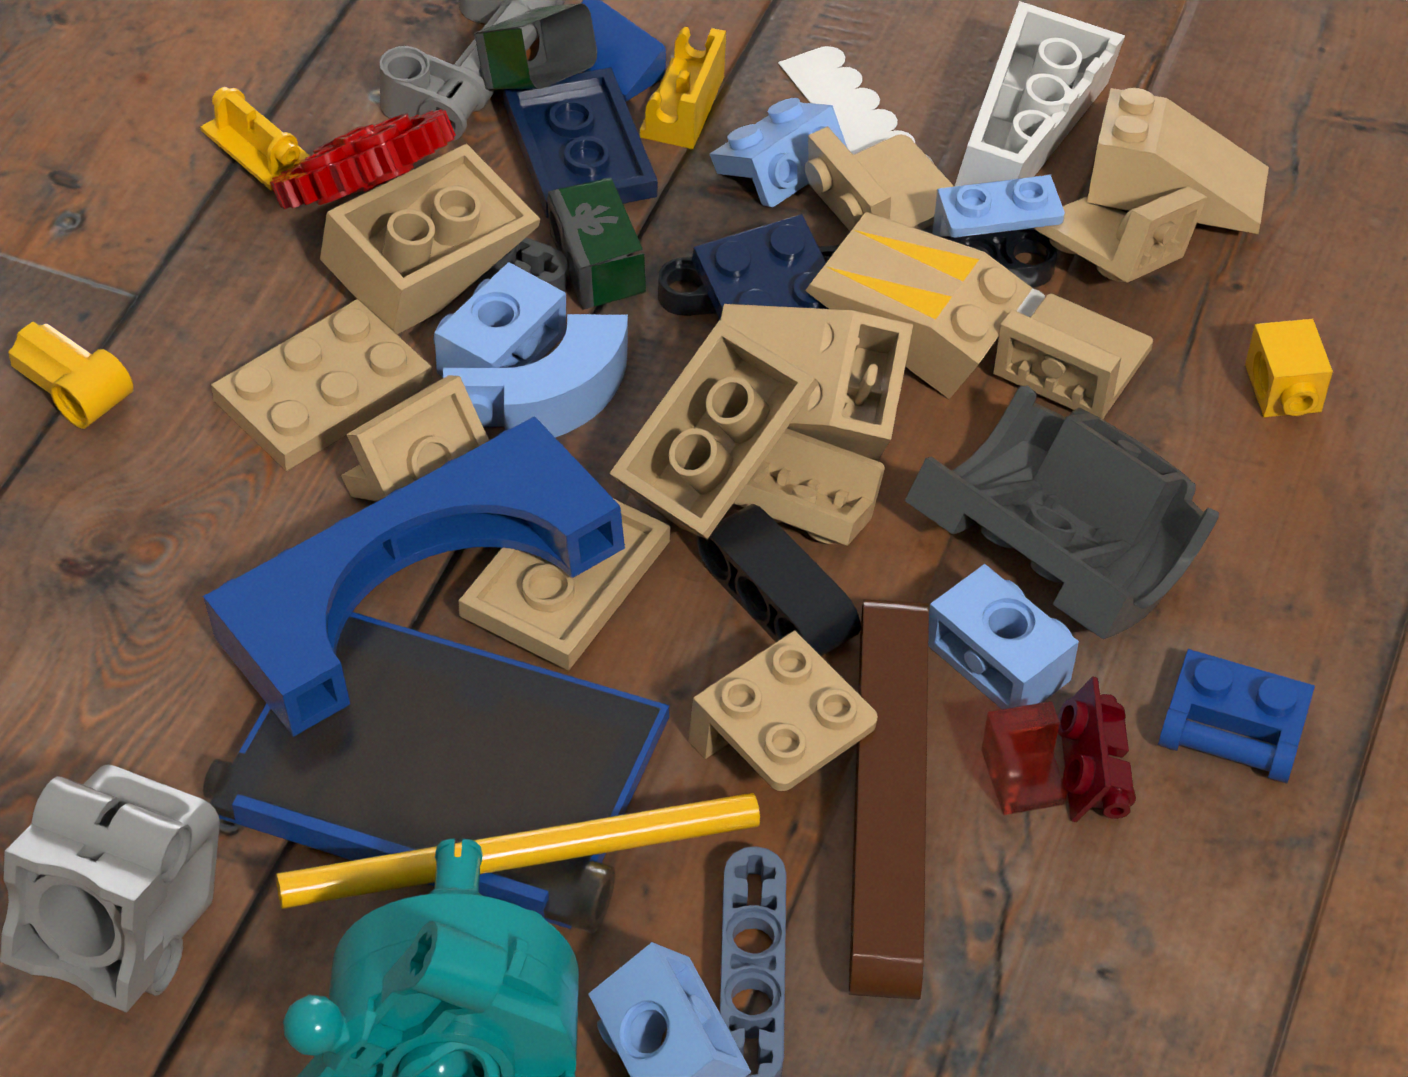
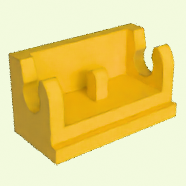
[640,27,726,149]

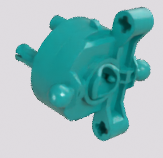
[283,838,579,1077]

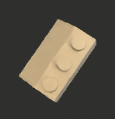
[609,320,819,539]

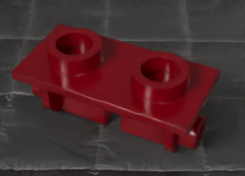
[1057,676,1136,822]

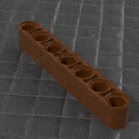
[849,599,929,1000]

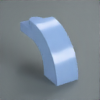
[443,314,628,437]

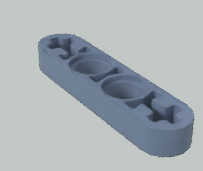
[719,846,786,1077]

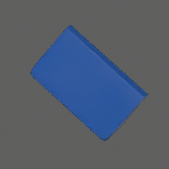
[581,0,666,102]

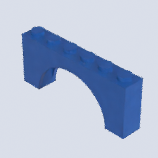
[203,416,625,737]

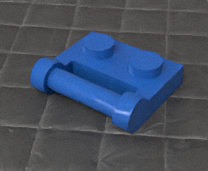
[1158,649,1315,784]

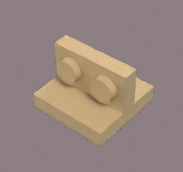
[341,375,489,501]

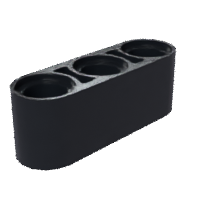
[696,504,861,657]

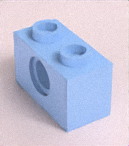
[433,262,566,376]
[928,564,1079,722]
[588,942,751,1077]

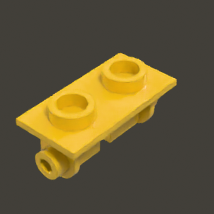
[200,87,310,190]

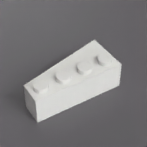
[955,1,1125,186]

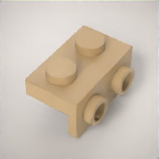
[733,428,885,546]

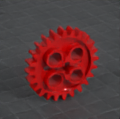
[270,109,456,209]

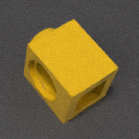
[1245,319,1333,418]

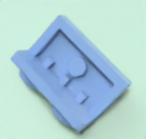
[710,98,848,207]
[932,175,1065,238]

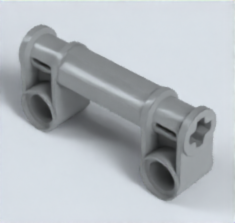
[379,0,565,141]

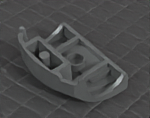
[905,386,1219,640]

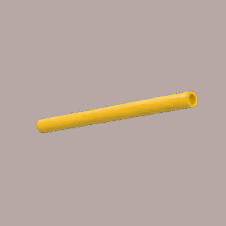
[276,793,760,909]

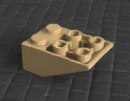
[720,304,913,461]

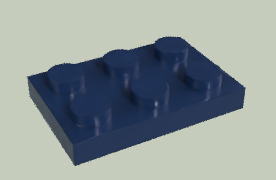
[503,67,658,218]
[692,214,829,319]

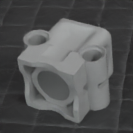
[0,765,220,1012]

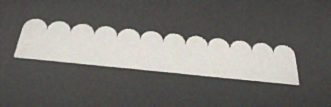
[778,46,1045,317]

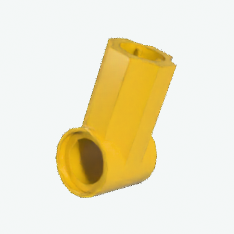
[8,322,133,429]

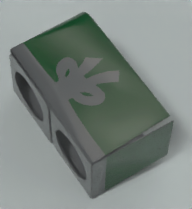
[474,3,597,89]
[547,177,646,310]

